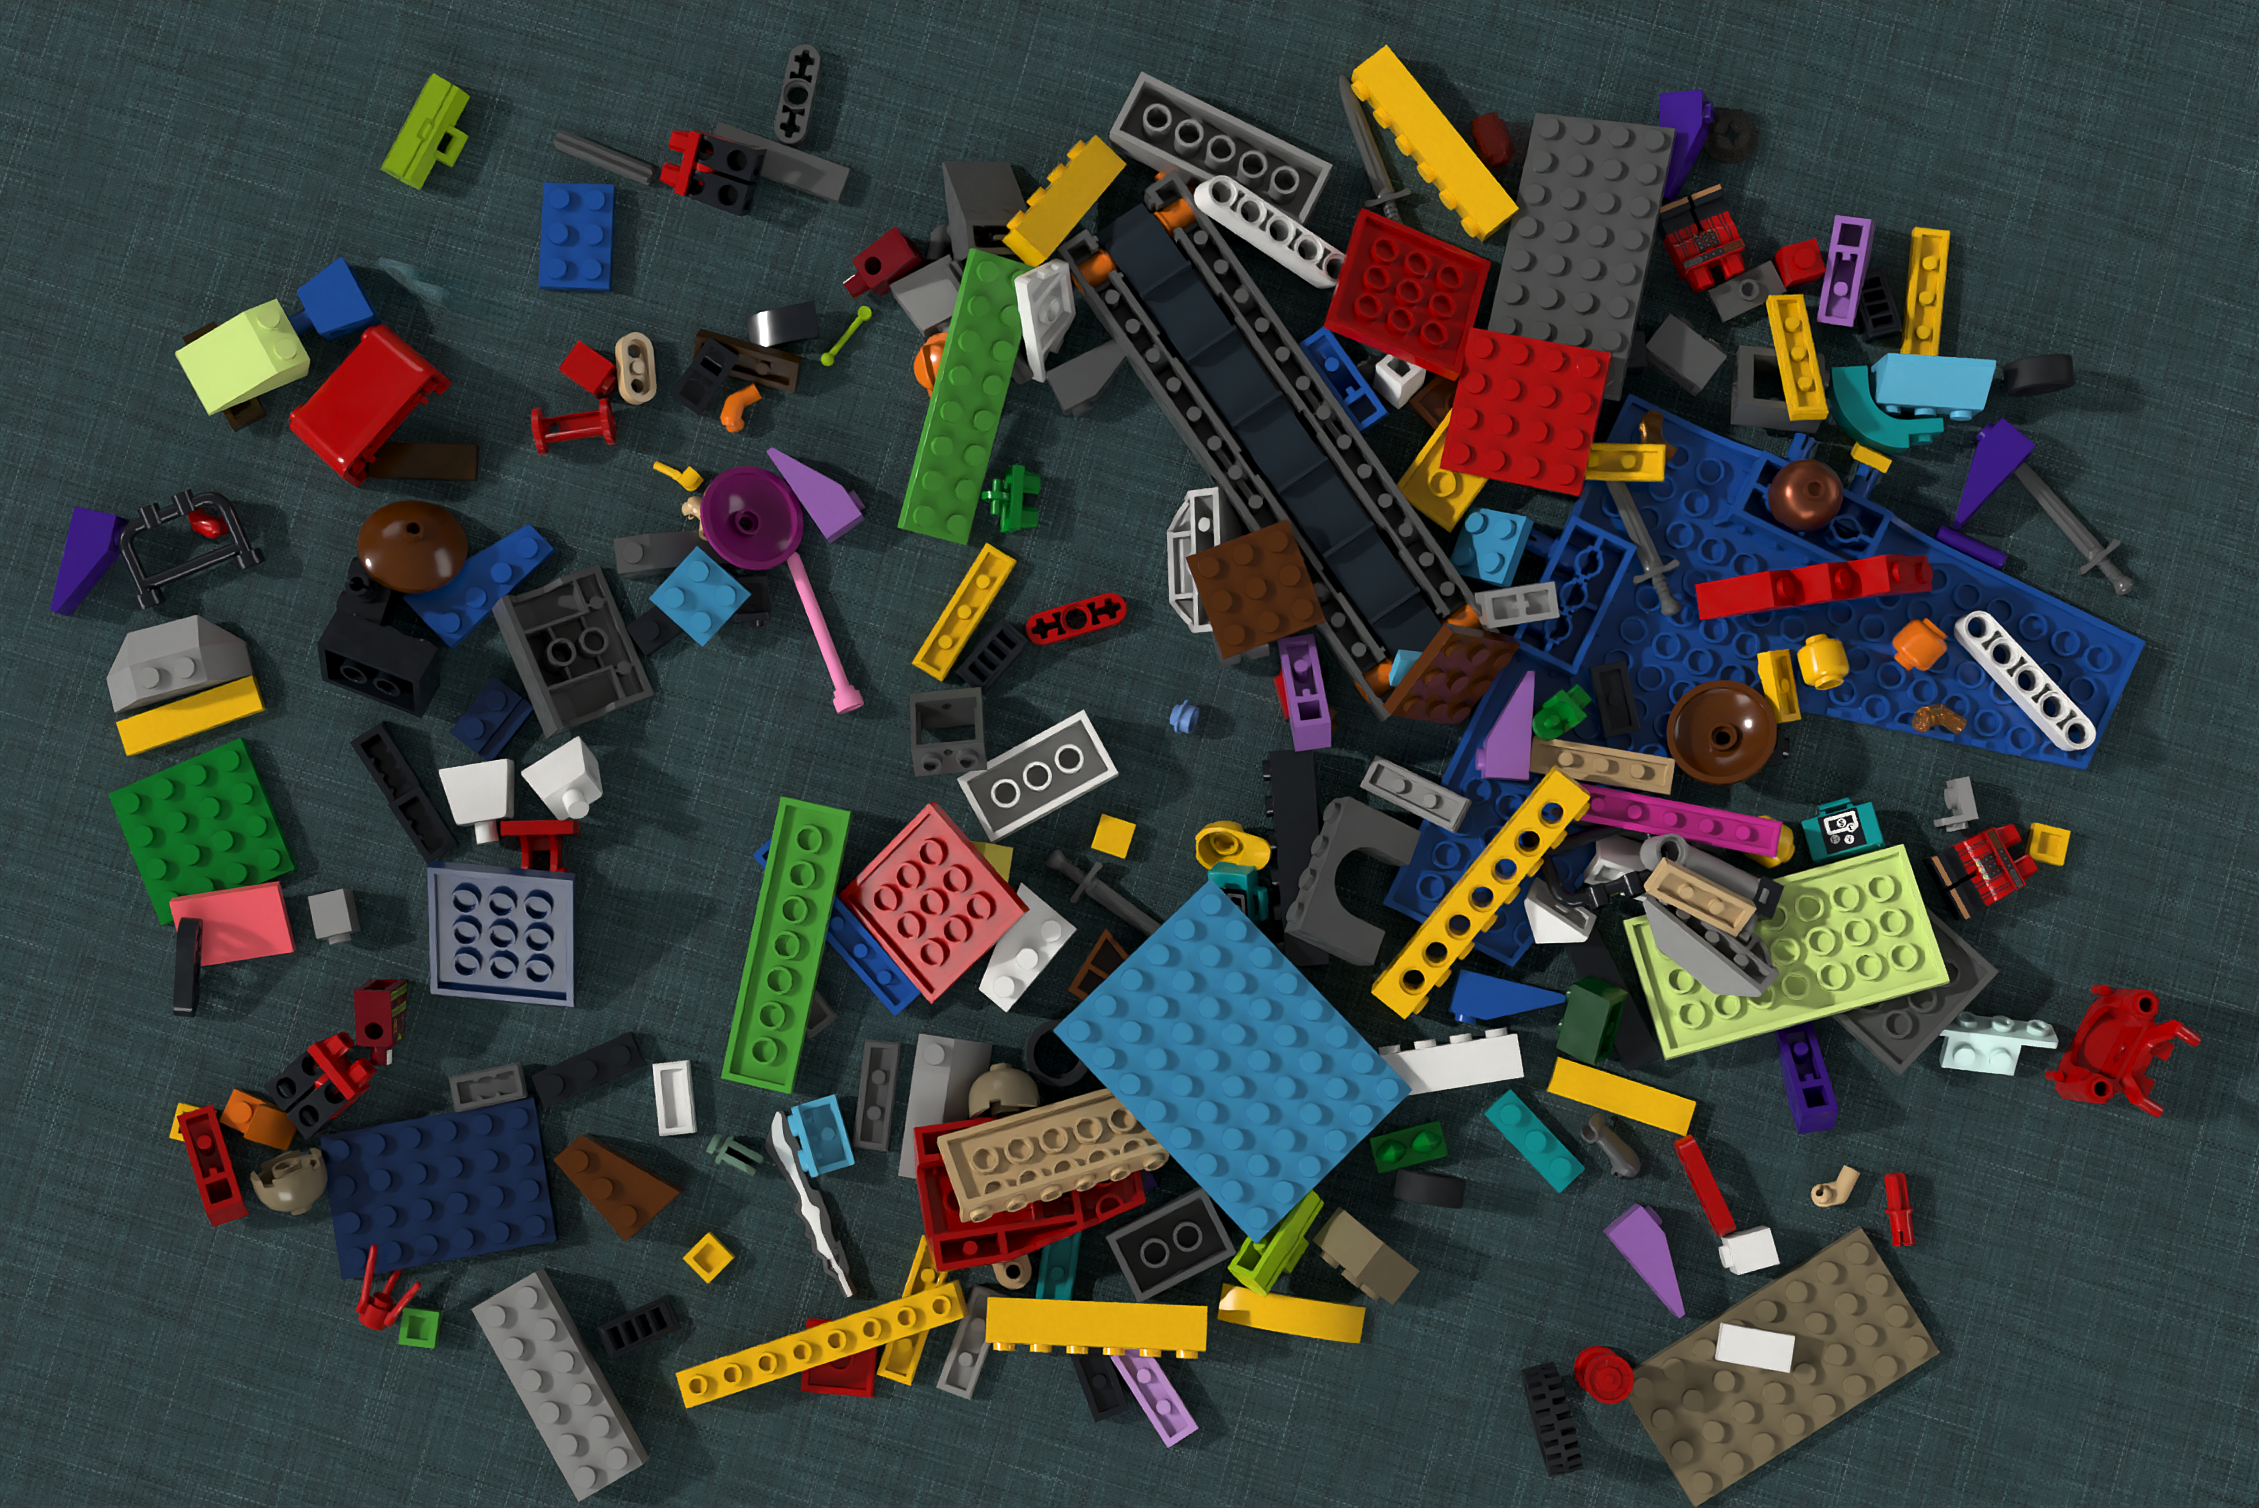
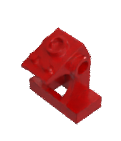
[501,820,579,873]

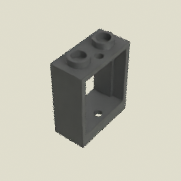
[1731,345,1830,434]
[910,687,987,777]

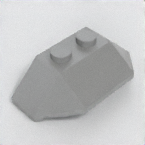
[1167,487,1242,634]
[106,615,255,713]
[1643,895,1780,997]

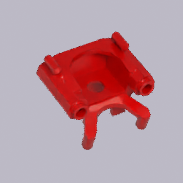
[2045,984,2201,1118]

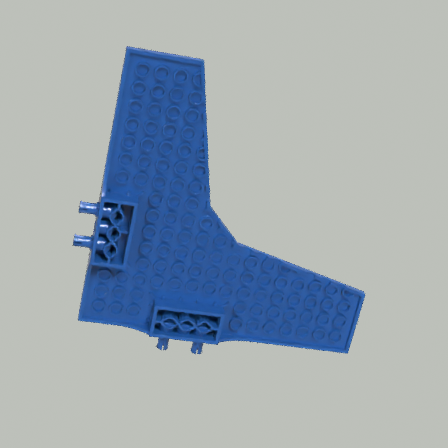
[1382,393,2146,967]

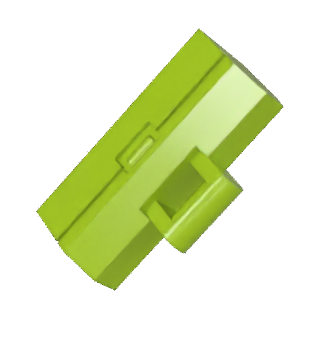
[380,73,470,190]
[1228,1189,1324,1298]

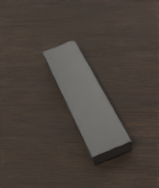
[714,121,851,204]

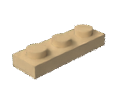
[1643,857,1757,937]

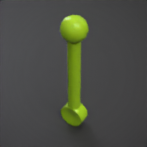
[820,306,872,366]

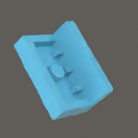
[788,1094,856,1178]

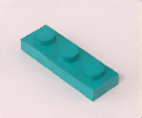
[1483,1089,1585,1193]

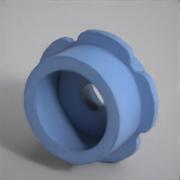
[1170,700,1199,734]

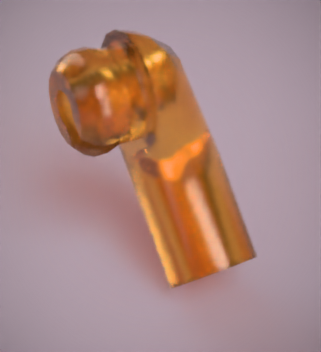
[1639,410,1678,463]
[1911,703,1968,735]

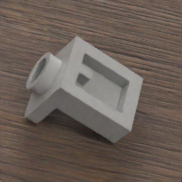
[1934,776,1979,832]

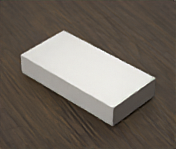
[652,1060,697,1136]
[1715,1322,1795,1373]

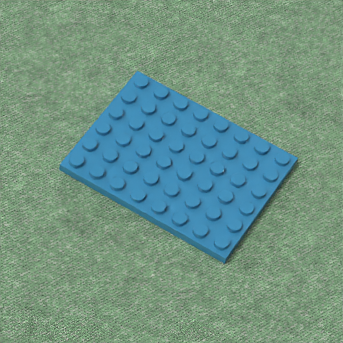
[1052,879,1412,1244]

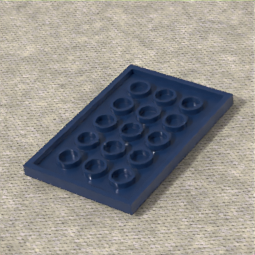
[320,1097,559,1280]

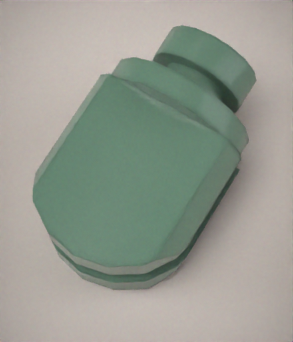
[706,1132,764,1177]

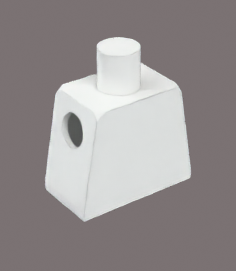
[521,736,603,821]
[439,758,515,845]

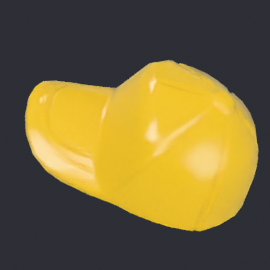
[1195,820,1271,871]

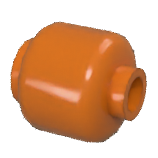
[1892,618,1948,671]

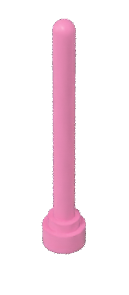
[786,552,864,714]

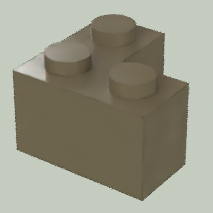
[1312,1206,1420,1305]

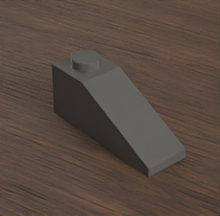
[1045,329,1144,417]
[613,530,730,580]

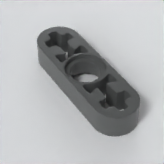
[774,44,822,148]

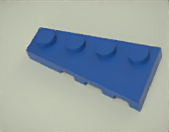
[402,524,556,650]

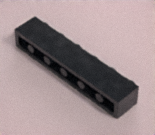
[1262,749,1329,967]

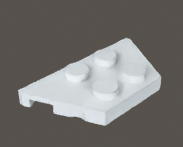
[1014,258,1076,383]

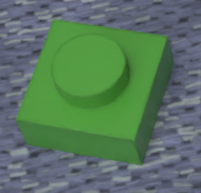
[398,1306,443,1349]

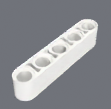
[1194,175,1345,289]
[1954,611,2096,751]

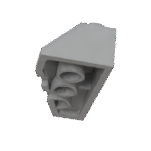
[898,1033,993,1179]

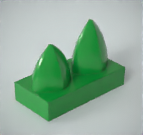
[1368,1120,1448,1174]

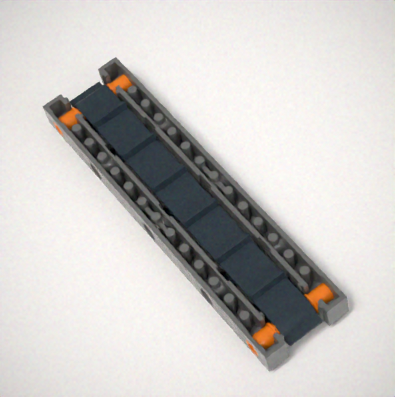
[1057,170,1500,723]

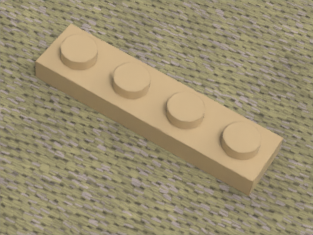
[1529,735,1675,795]

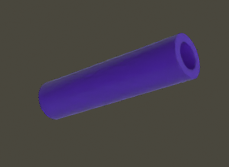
[1933,525,2007,570]

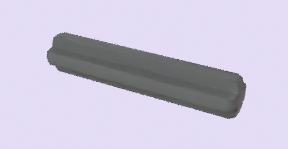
[554,130,655,185]

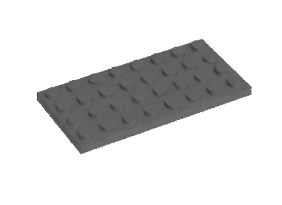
[1488,113,1677,401]

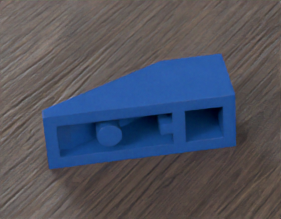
[1298,327,1390,435]
[1447,969,1566,1025]

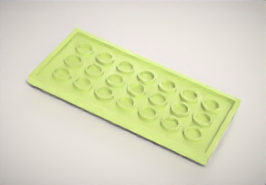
[1623,844,1950,1060]

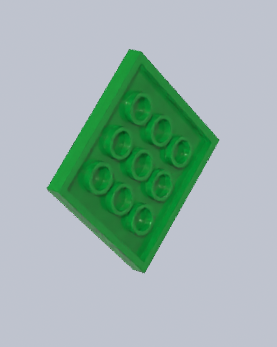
[108,738,298,926]

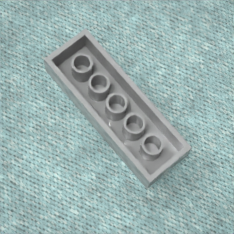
[1109,71,1333,227]
[471,1268,650,1502]

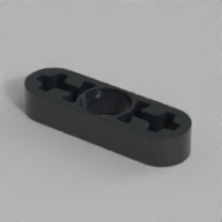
[173,917,203,1018]

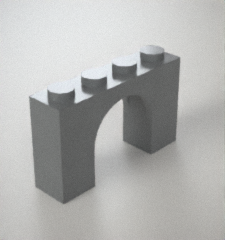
[1284,796,1421,966]

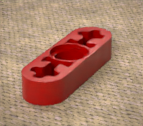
[1026,593,1127,646]
[1673,1134,1736,1238]

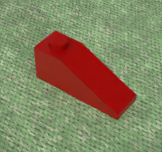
[177,1104,249,1227]

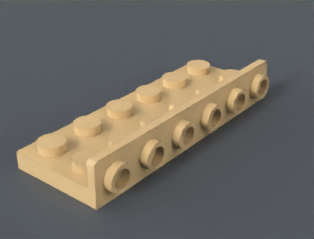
[937,1088,1169,1223]

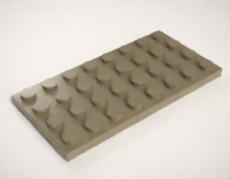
[1627,1227,1940,1507]

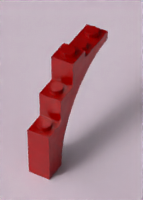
[1695,554,1933,620]

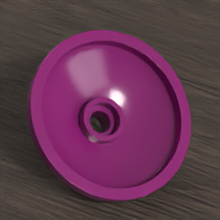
[700,466,804,570]

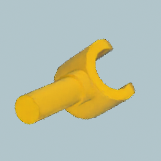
[653,461,704,492]

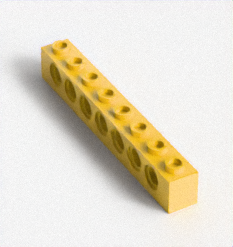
[1371,765,1591,1019]
[675,1279,969,1409]

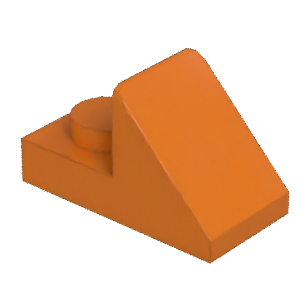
[219,1088,303,1151]

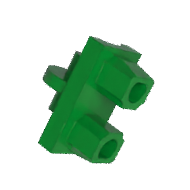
[981,465,1041,534]
[1532,684,1591,741]

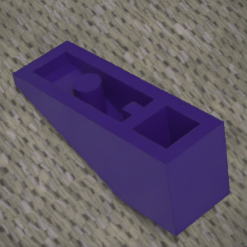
[1659,90,1714,204]
[1953,418,2036,531]
[50,506,128,616]
[1775,1021,1839,1135]

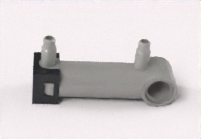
[1640,833,1784,943]

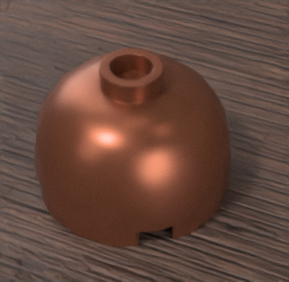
[1768,459,1843,532]

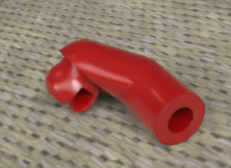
[187,507,229,539]

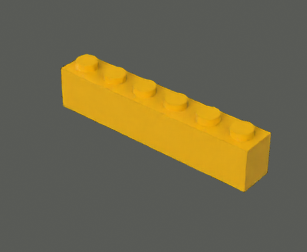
[1351,45,1519,243]
[985,1297,1208,1359]

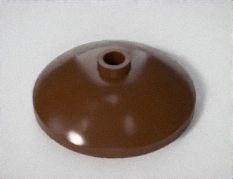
[358,500,468,593]
[1666,680,1777,785]

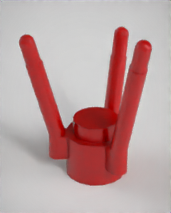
[355,1244,421,1331]

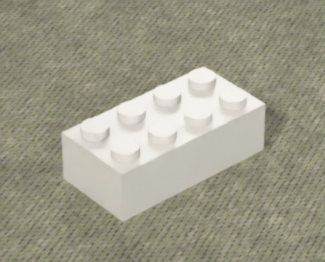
[957,710,1118,844]

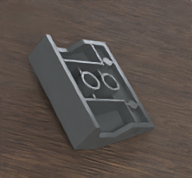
[491,565,654,739]

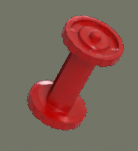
[531,398,617,455]
[1573,1345,1634,1404]

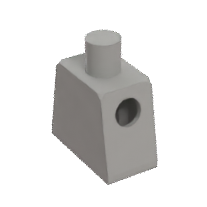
[889,255,958,337]

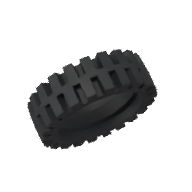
[1521,1362,1583,1477]

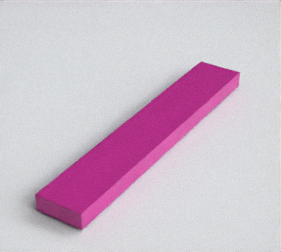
[1558,783,1783,858]

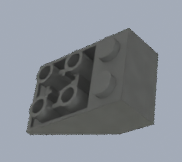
[942,161,1028,266]

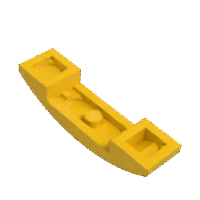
[1217,1283,1366,1344]

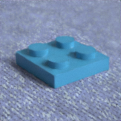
[1450,506,1534,588]
[649,545,752,647]

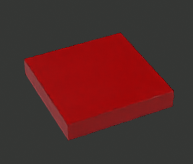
[800,1317,878,1398]

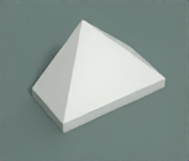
[1524,877,1597,943]

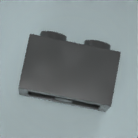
[1646,313,1727,397]

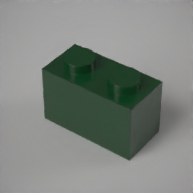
[1556,975,1628,1066]

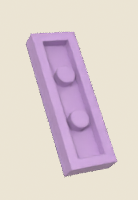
[1109,1349,1199,1448]

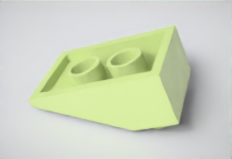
[175,298,310,416]

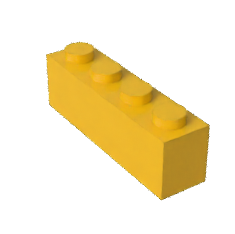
[1002,135,1127,268]

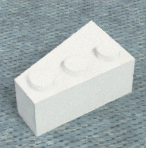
[979,883,1077,1012]

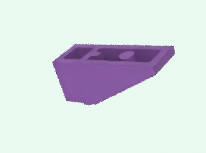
[1817,215,1876,327]
[766,447,865,544]
[1278,634,1331,752]
[1476,671,1535,781]
[1603,1203,1685,1319]

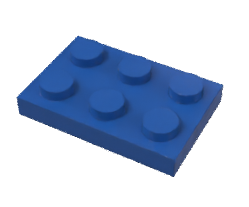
[539,182,616,292]

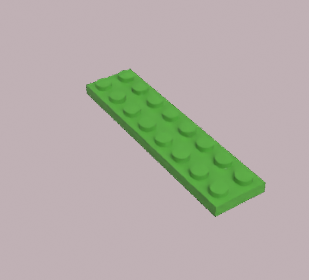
[897,248,1035,546]
[721,796,853,1094]

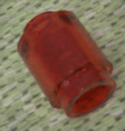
[1471,112,1515,168]

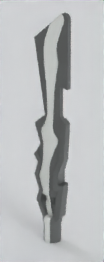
[764,1110,858,1298]

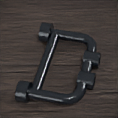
[118,489,266,611]
[1521,791,1667,911]

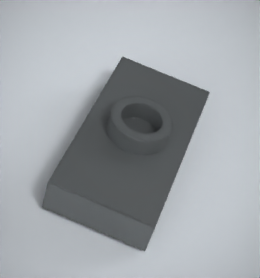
[1706,260,1787,324]
[448,1062,529,1113]

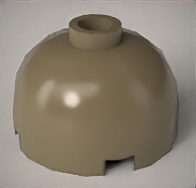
[968,1063,1041,1119]
[251,1148,328,1215]

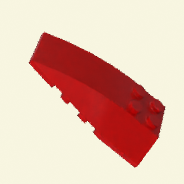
[913,1117,1146,1273]

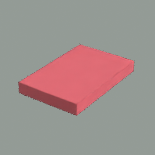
[169,881,296,966]

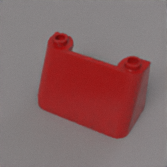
[289,324,452,488]

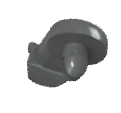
[1580,1113,1641,1179]

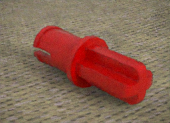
[1884,1172,1916,1246]

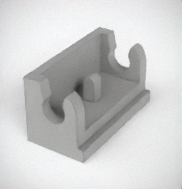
[1475,581,1560,629]

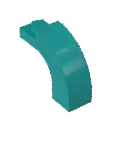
[1825,365,1944,454]

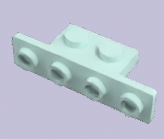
[1939,1011,2059,1076]

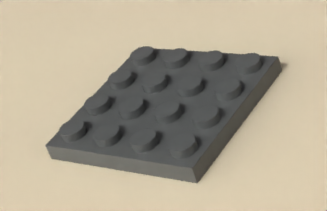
[1831,905,1999,1077]

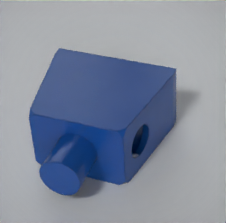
[288,257,382,341]

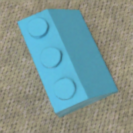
[1869,353,1996,421]

